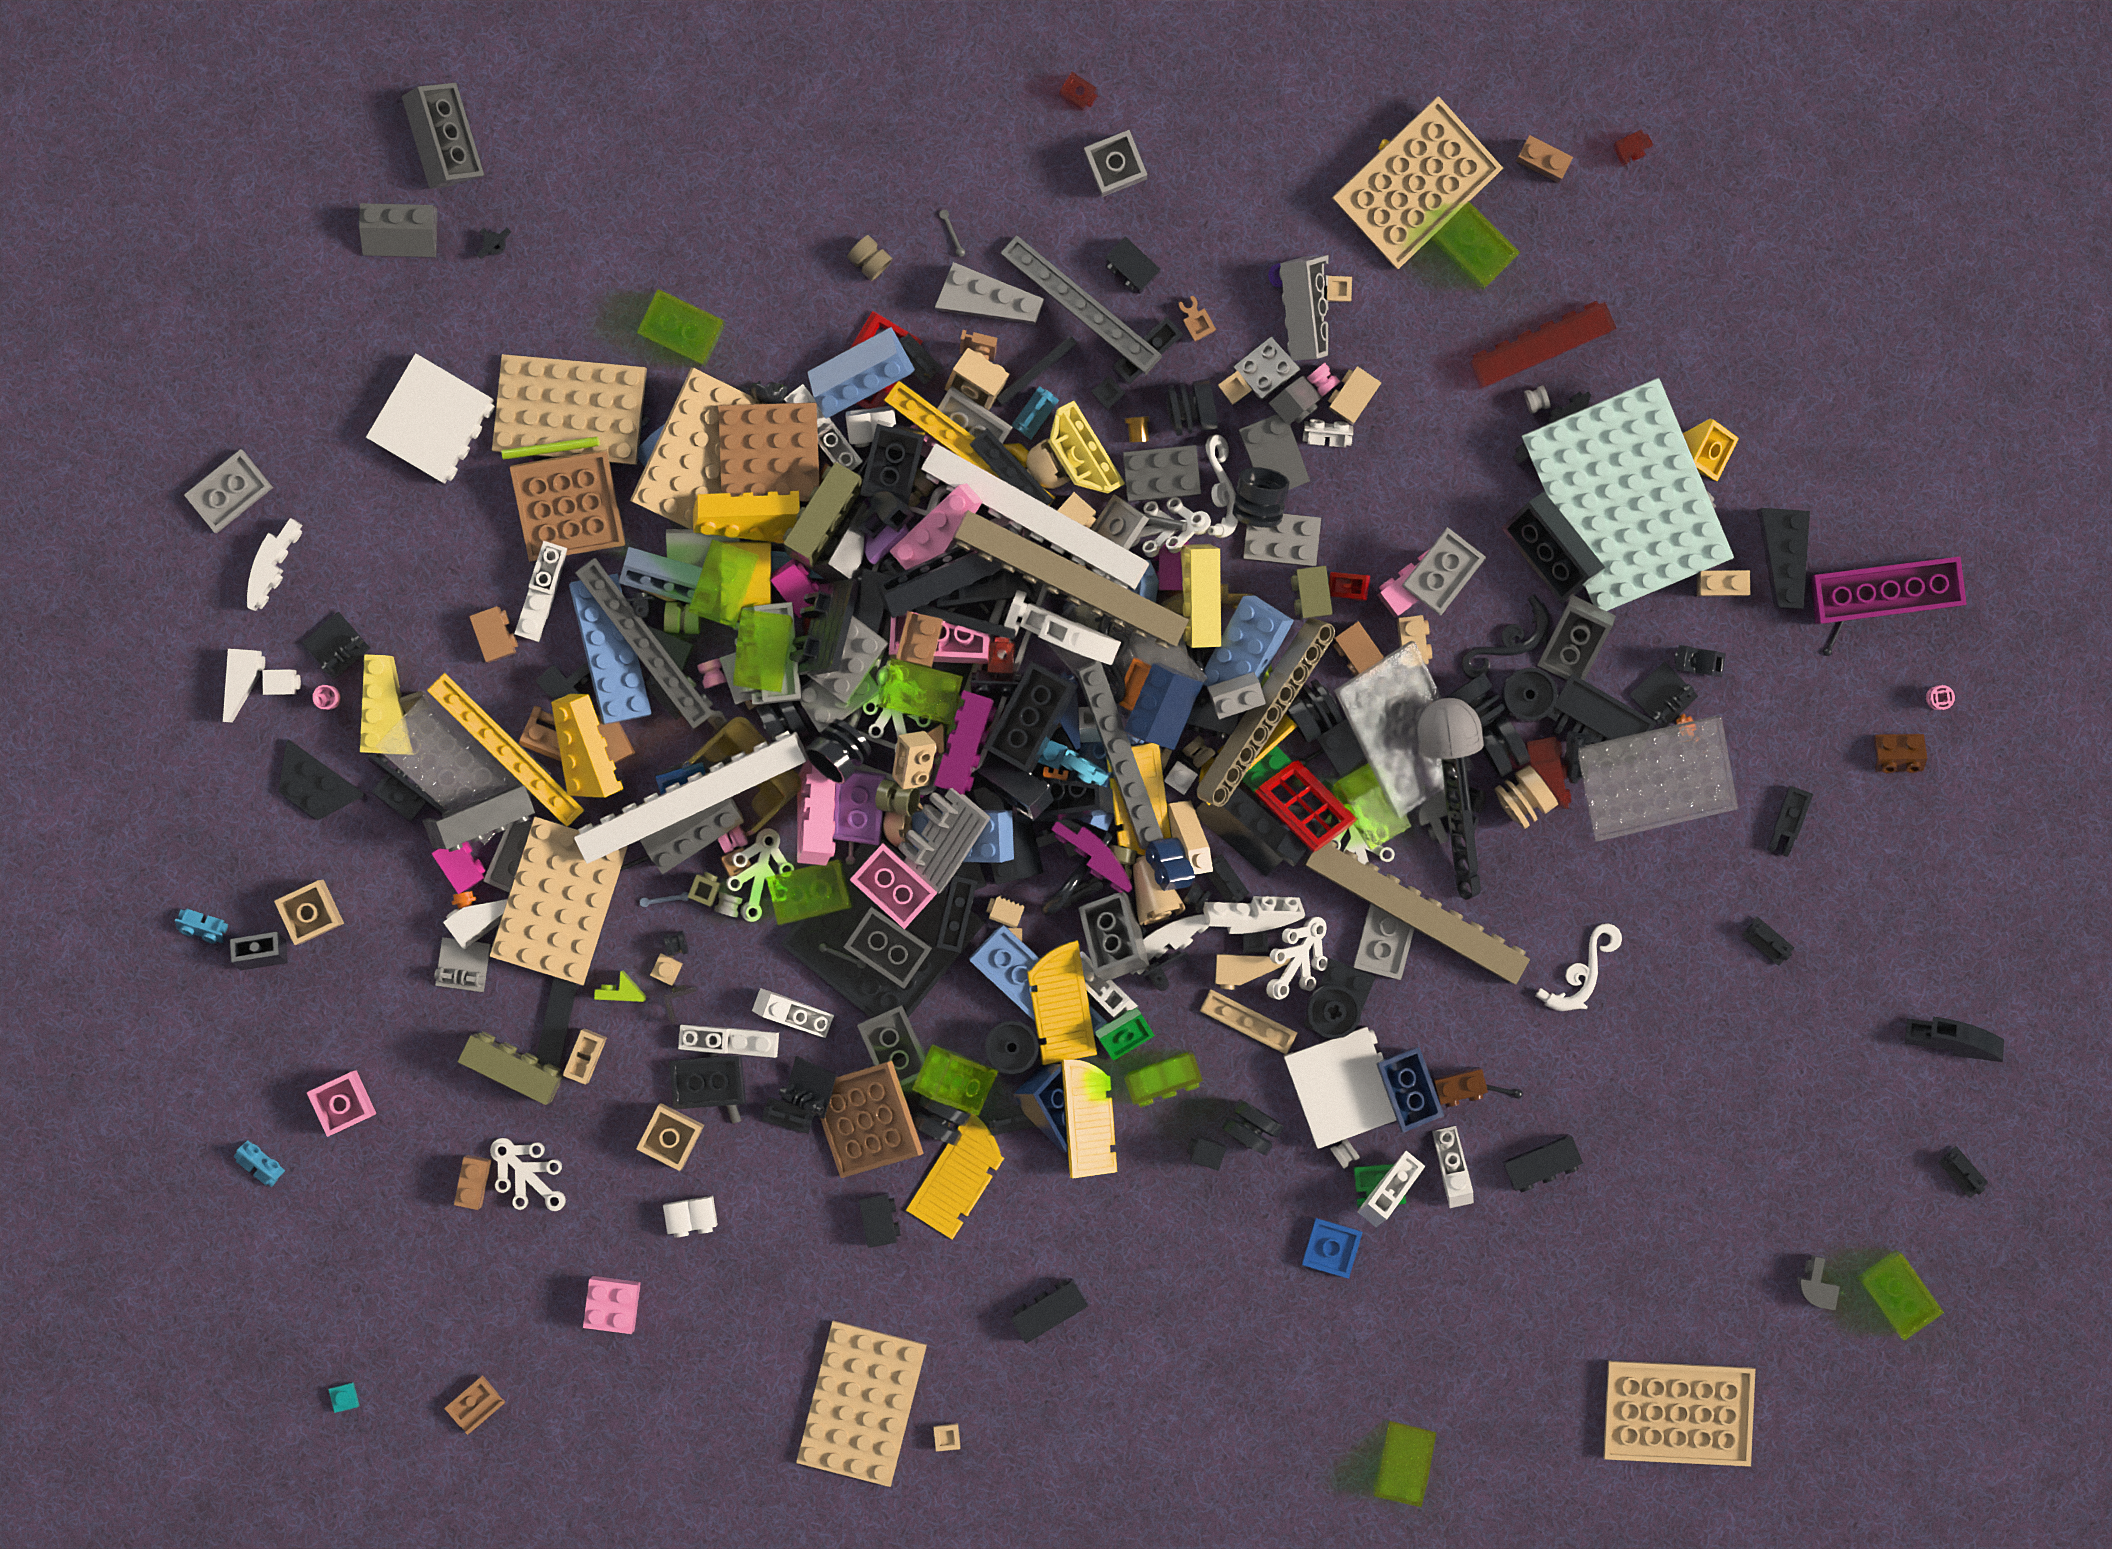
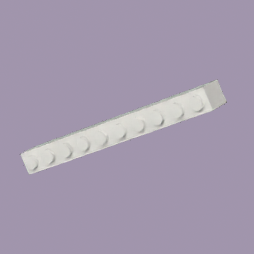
[921,443,1149,590]
[574,731,808,864]

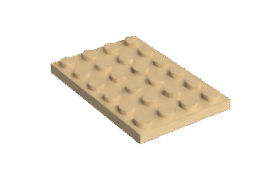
[1332,96,1503,269]
[492,354,647,465]
[630,368,758,529]
[489,817,628,985]
[796,1320,927,1487]
[1603,1361,1755,1466]

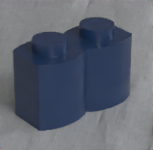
[1145,837,1195,891]

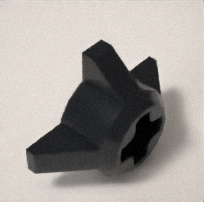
[476,228,511,259]

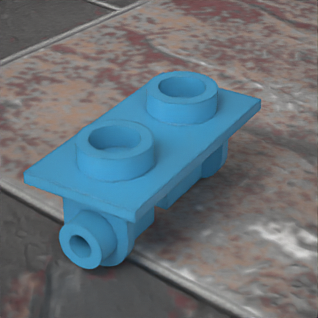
[1011,386,1059,440]
[175,909,228,943]
[234,1140,285,1187]

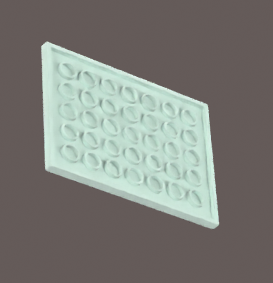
[1522,377,1734,611]

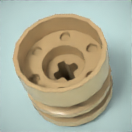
[1494,764,1558,829]

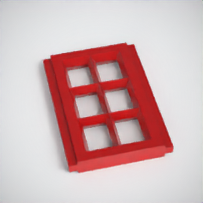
[850,311,923,409]
[1254,760,1357,853]

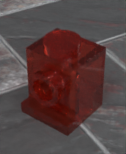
[1059,71,1098,111]
[1612,129,1653,167]
[988,637,1015,673]

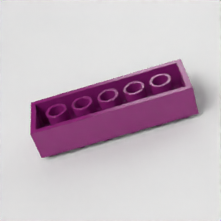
[1810,556,1967,625]

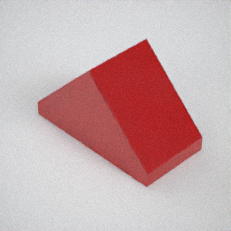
[1329,572,1370,602]

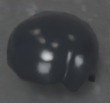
[749,381,789,404]

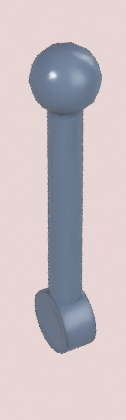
[640,892,690,907]

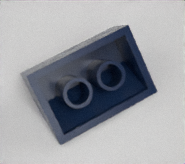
[1124,662,1204,750]
[1376,1047,1444,1133]

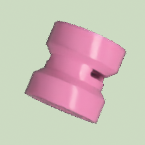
[1306,363,1341,397]
[697,658,727,689]
[313,685,341,710]
[1926,685,1955,710]
[718,825,748,854]

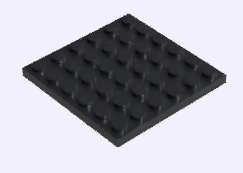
[781,838,986,1018]

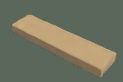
[1200,989,1297,1055]

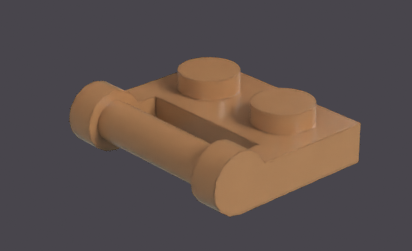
[519,705,562,762]

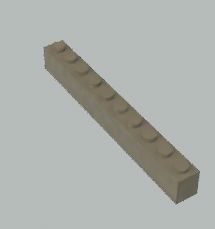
[952,510,1189,649]
[1302,841,1530,985]

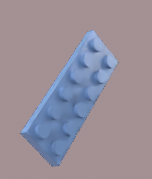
[569,574,651,725]
[968,924,1107,1036]

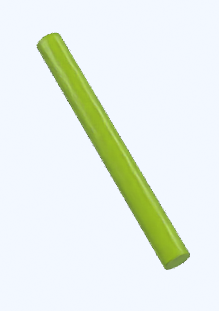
[502,436,599,460]

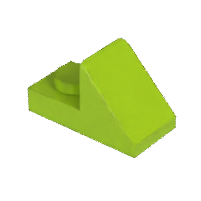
[595,970,646,1002]

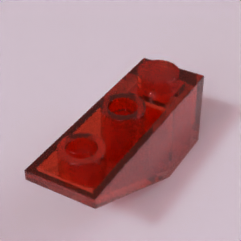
[1524,737,1572,809]

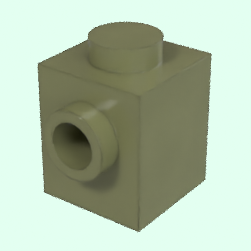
[688,872,722,906]

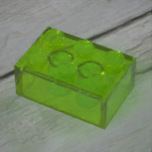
[1431,201,1520,290]
[637,289,726,367]
[876,658,963,725]
[767,860,852,925]
[912,1044,998,1116]
[1123,1050,1203,1107]
[1856,1249,1944,1341]

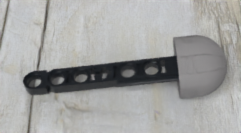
[1417,698,1484,900]

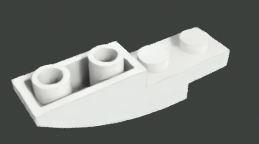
[784,384,863,470]
[247,518,302,611]
[515,541,567,642]
[1020,603,1121,665]
[1203,896,1305,934]
[1131,914,1209,975]
[678,1025,779,1058]

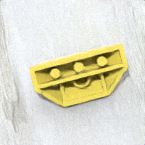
[1049,401,1125,493]

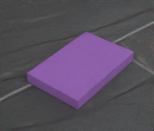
[862,497,909,565]
[832,770,886,845]

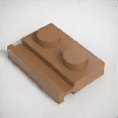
[960,330,997,361]
[896,611,943,668]
[444,1375,505,1435]

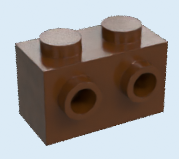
[1432,1067,1488,1107]

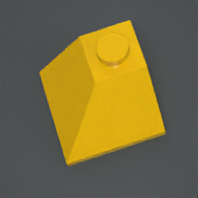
[1683,419,1739,481]

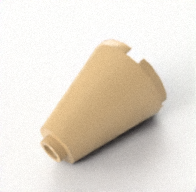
[1133,856,1185,925]

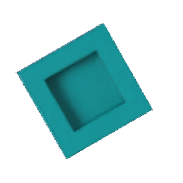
[329,1382,359,1413]

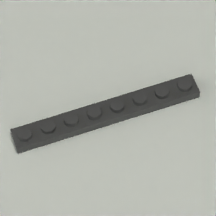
[1001,235,1162,375]
[576,558,713,729]
[1076,661,1164,849]

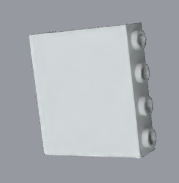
[366,353,495,483]
[1283,1026,1396,1149]

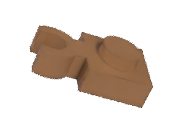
[1179,296,1216,342]

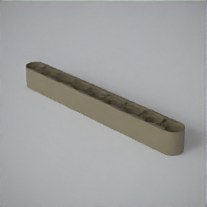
[1197,618,1335,807]

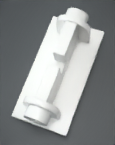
[1303,419,1353,448]

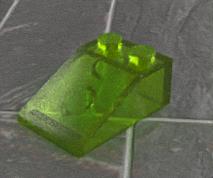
[688,539,759,628]
[733,609,793,693]
[1332,758,1411,850]
[1372,1420,1437,1507]

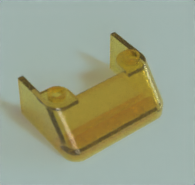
[680,717,802,837]

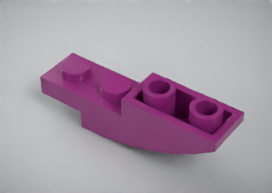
[1051,822,1132,893]

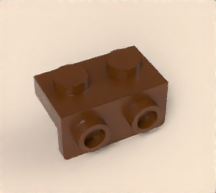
[1874,734,1928,774]

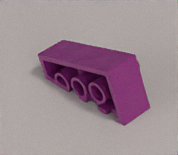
[934,690,997,794]

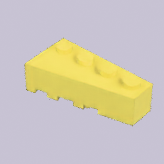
[1181,544,1221,648]
[360,655,413,755]

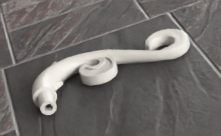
[1206,434,1239,538]
[1535,923,1622,1011]

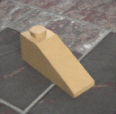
[1167,800,1213,874]
[1215,954,1290,989]

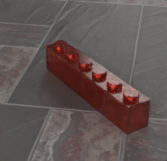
[1469,301,1617,390]

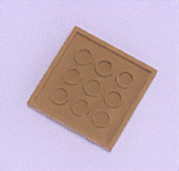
[718,403,819,501]
[510,449,625,562]
[820,1061,923,1178]

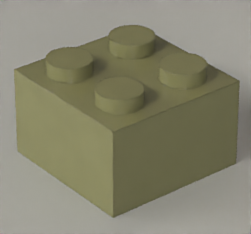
[1290,566,1332,620]

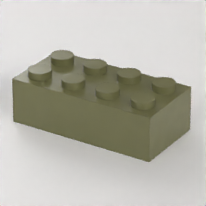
[783,462,862,570]
[458,1031,564,1105]

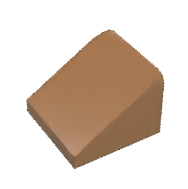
[928,724,946,755]

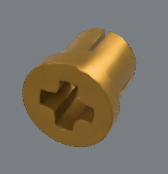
[1125,416,1150,443]

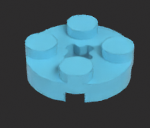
[1060,749,1108,785]

